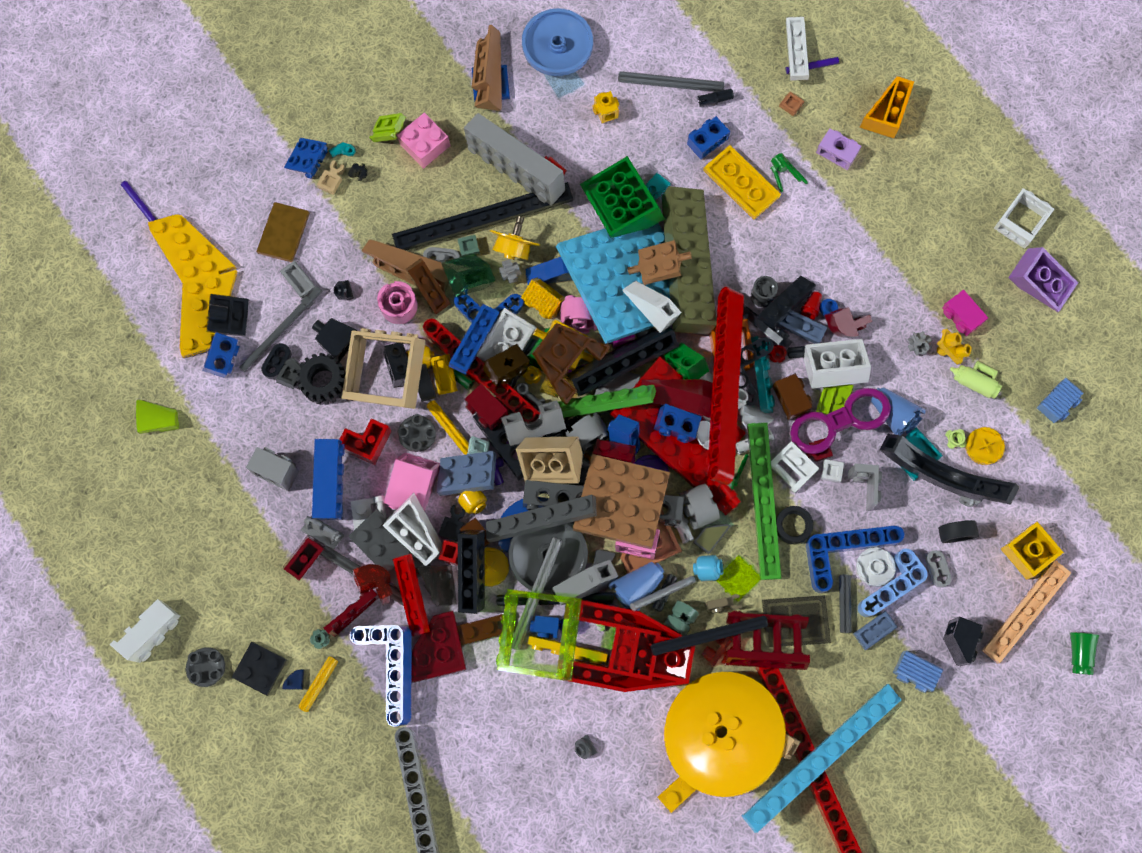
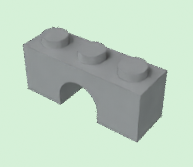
[501,400,566,446]

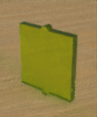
[716,555,760,602]

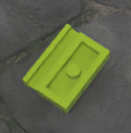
[369,113,406,142]
[816,384,853,415]

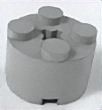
[565,412,609,454]
[679,484,720,530]

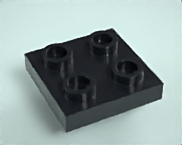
[206,294,249,337]

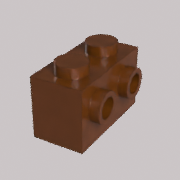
[773,373,813,421]

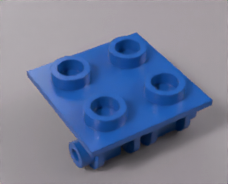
[284,137,328,179]

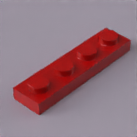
[393,554,430,636]

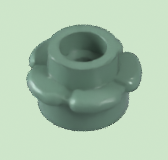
[310,629,330,649]

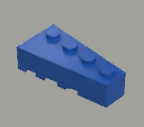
[312,439,345,520]

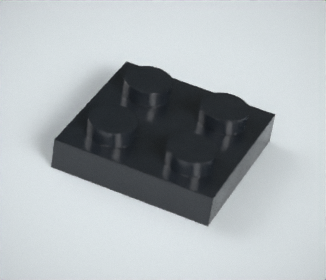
[232,641,287,696]

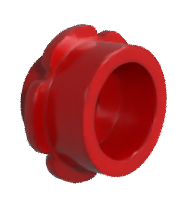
[768,345,787,363]

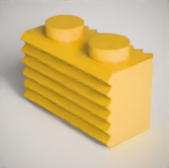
[521,277,565,319]

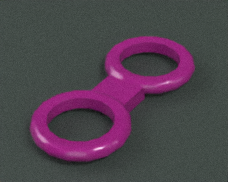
[790,388,891,454]

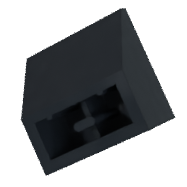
[943,616,984,667]

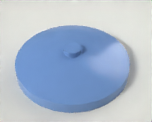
[522,8,593,76]

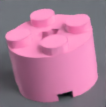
[377,281,418,324]
[561,295,597,334]

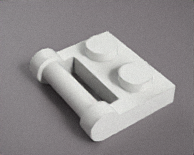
[771,441,819,493]
[351,496,387,530]

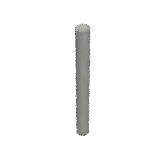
[630,576,696,611]

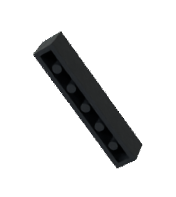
[565,327,679,396]

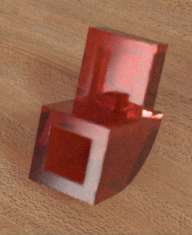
[353,564,392,605]

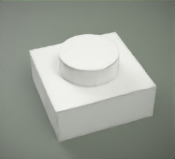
[821,459,844,483]

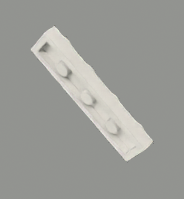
[786,17,809,81]

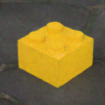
[1000,522,1064,580]

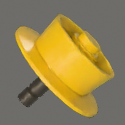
[490,216,540,260]

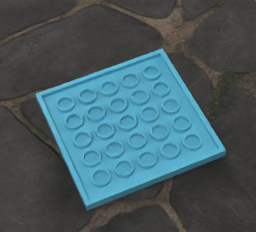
[556,223,670,344]

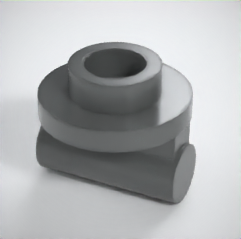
[575,734,598,759]

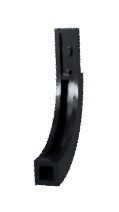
[879,433,1019,505]

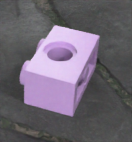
[816,128,861,170]

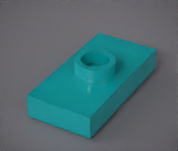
[646,173,671,201]

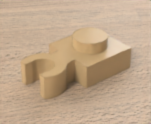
[317,161,345,195]

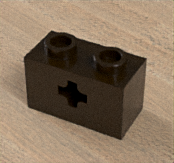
[483,344,530,387]

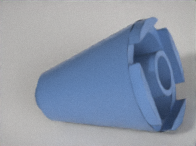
[871,387,926,435]
[609,562,664,611]

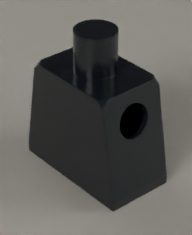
[312,318,357,362]

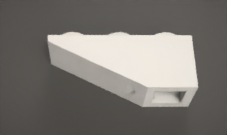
[622,281,682,333]

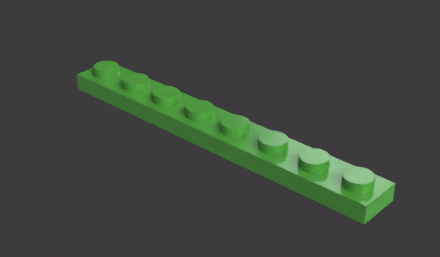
[747,423,781,580]

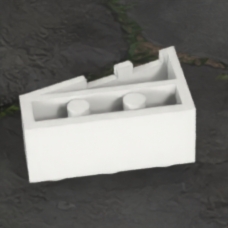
[110,599,180,663]

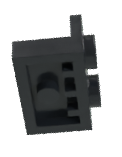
[383,343,408,388]

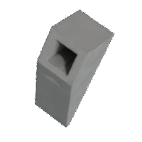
[553,560,619,605]

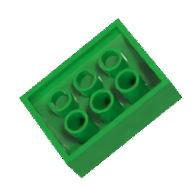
[580,156,664,238]

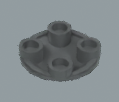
[397,414,436,452]
[185,647,226,687]

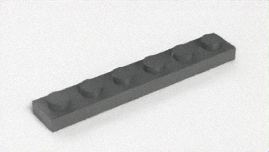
[486,495,597,542]

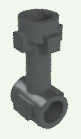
[516,383,546,413]

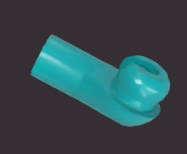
[328,142,356,158]

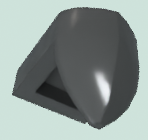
[276,358,301,389]

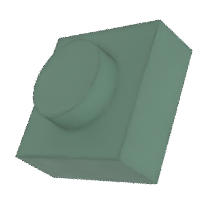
[457,235,480,258]

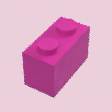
[942,290,988,336]

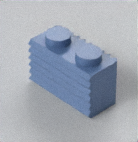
[1037,378,1084,423]
[893,650,943,693]

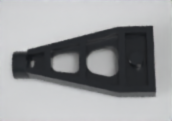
[743,304,792,348]

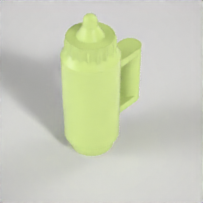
[950,361,1002,399]

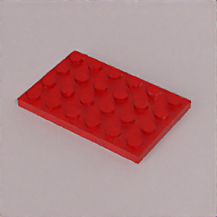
[610,357,745,488]

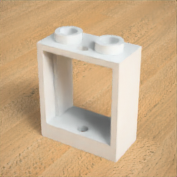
[994,189,1054,249]

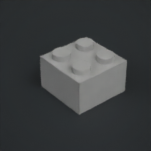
[246,447,299,492]

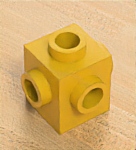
[592,91,619,124]

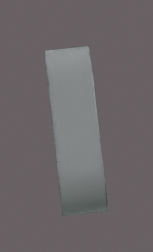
[925,550,951,588]

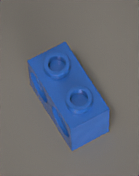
[687,116,730,160]
[202,332,240,378]
[654,404,702,443]

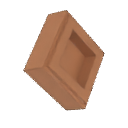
[779,91,805,116]

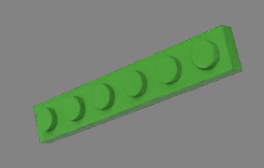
[557,385,656,418]

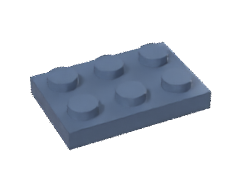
[437,451,497,496]

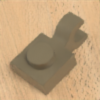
[705,594,742,614]

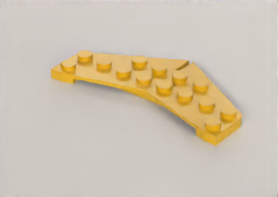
[148,214,238,358]

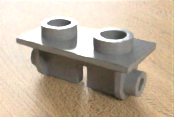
[301,516,344,550]

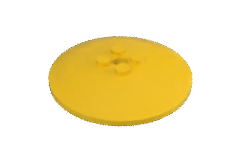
[664,672,786,797]

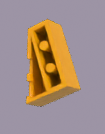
[859,76,914,138]

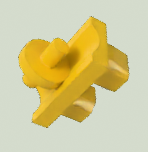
[937,329,972,365]

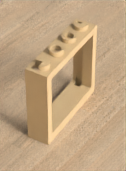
[341,328,426,409]

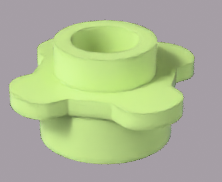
[945,429,967,449]

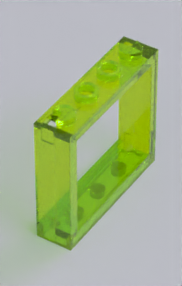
[496,589,582,681]

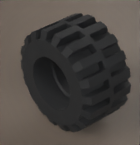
[296,353,345,405]

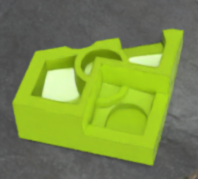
[136,400,179,434]

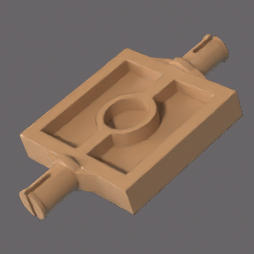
[628,240,692,285]

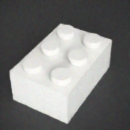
[804,339,871,388]

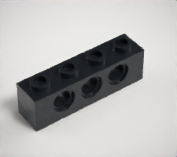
[472,414,524,481]
[458,529,485,614]

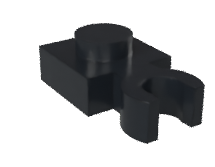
[438,505,466,542]

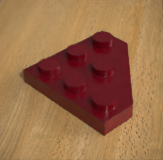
[411,611,467,684]

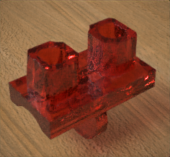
[701,636,733,668]

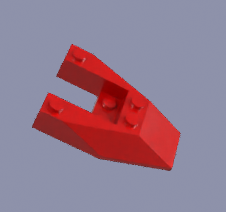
[564,599,695,692]

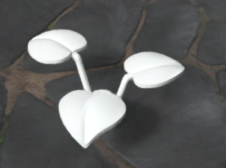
[696,372,774,450]

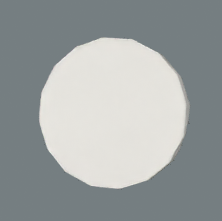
[856,547,896,587]

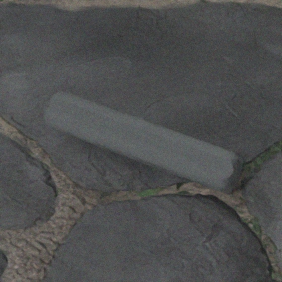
[839,574,851,634]

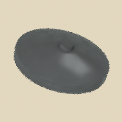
[509,522,588,594]

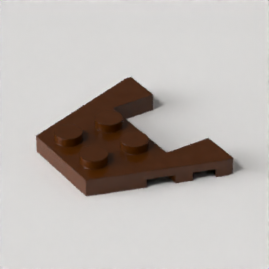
[532,323,611,404]

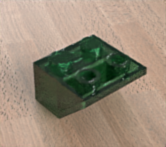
[441,254,496,298]

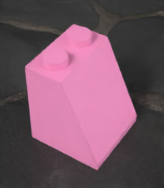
[384,452,440,511]

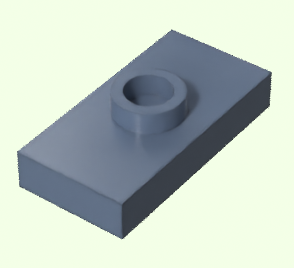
[853,611,898,650]

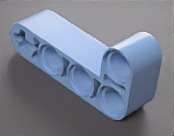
[858,549,928,617]

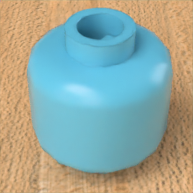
[693,555,723,581]

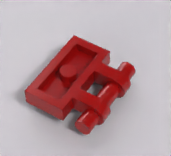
[705,479,741,516]

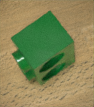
[664,342,709,379]

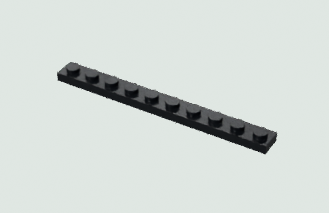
[392,182,573,251]

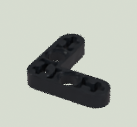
[739,337,774,407]

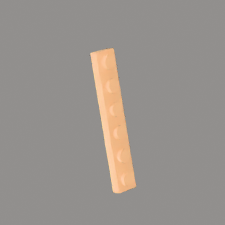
[982,560,1071,664]

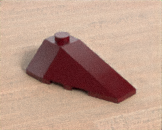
[641,379,713,422]

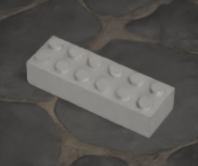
[464,113,565,206]

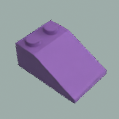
[1008,247,1078,312]

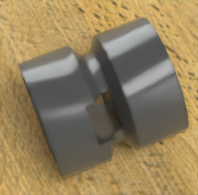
[750,276,778,307]

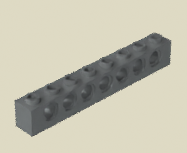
[523,480,684,526]

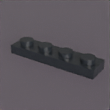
[758,275,816,329]

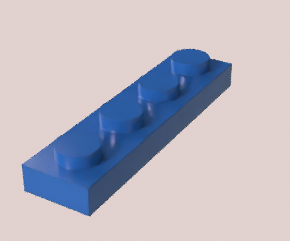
[449,304,500,375]

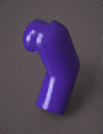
[494,457,504,486]

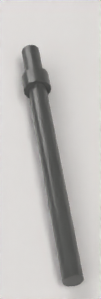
[239,286,323,372]

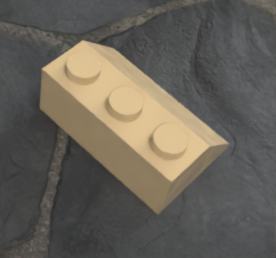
[516,436,583,483]

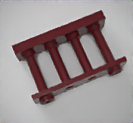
[726,611,810,670]

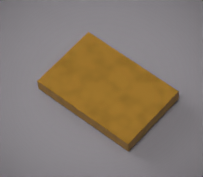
[256,202,310,262]

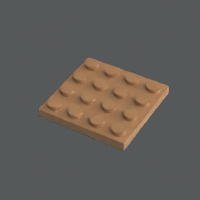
[573,454,670,549]

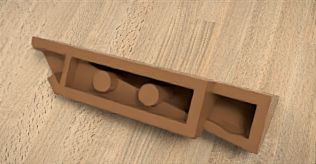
[472,24,502,111]
[362,239,454,293]

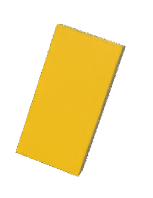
[431,354,458,395]

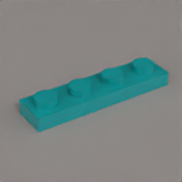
[751,336,775,414]

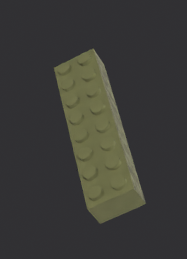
[661,186,717,334]

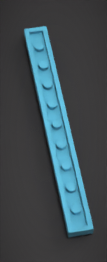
[741,684,901,833]

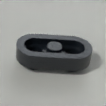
[261,343,292,379]

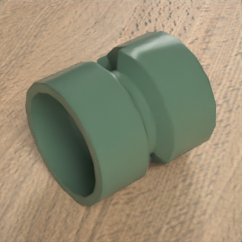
[663,600,699,636]

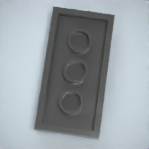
[348,509,431,590]

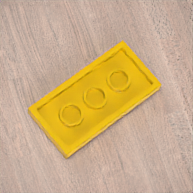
[703,145,781,220]

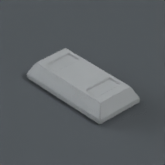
[280,260,316,299]

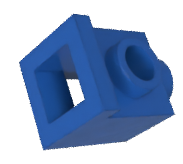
[530,616,559,640]

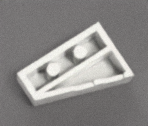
[383,493,443,566]

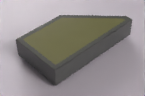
[693,524,731,555]

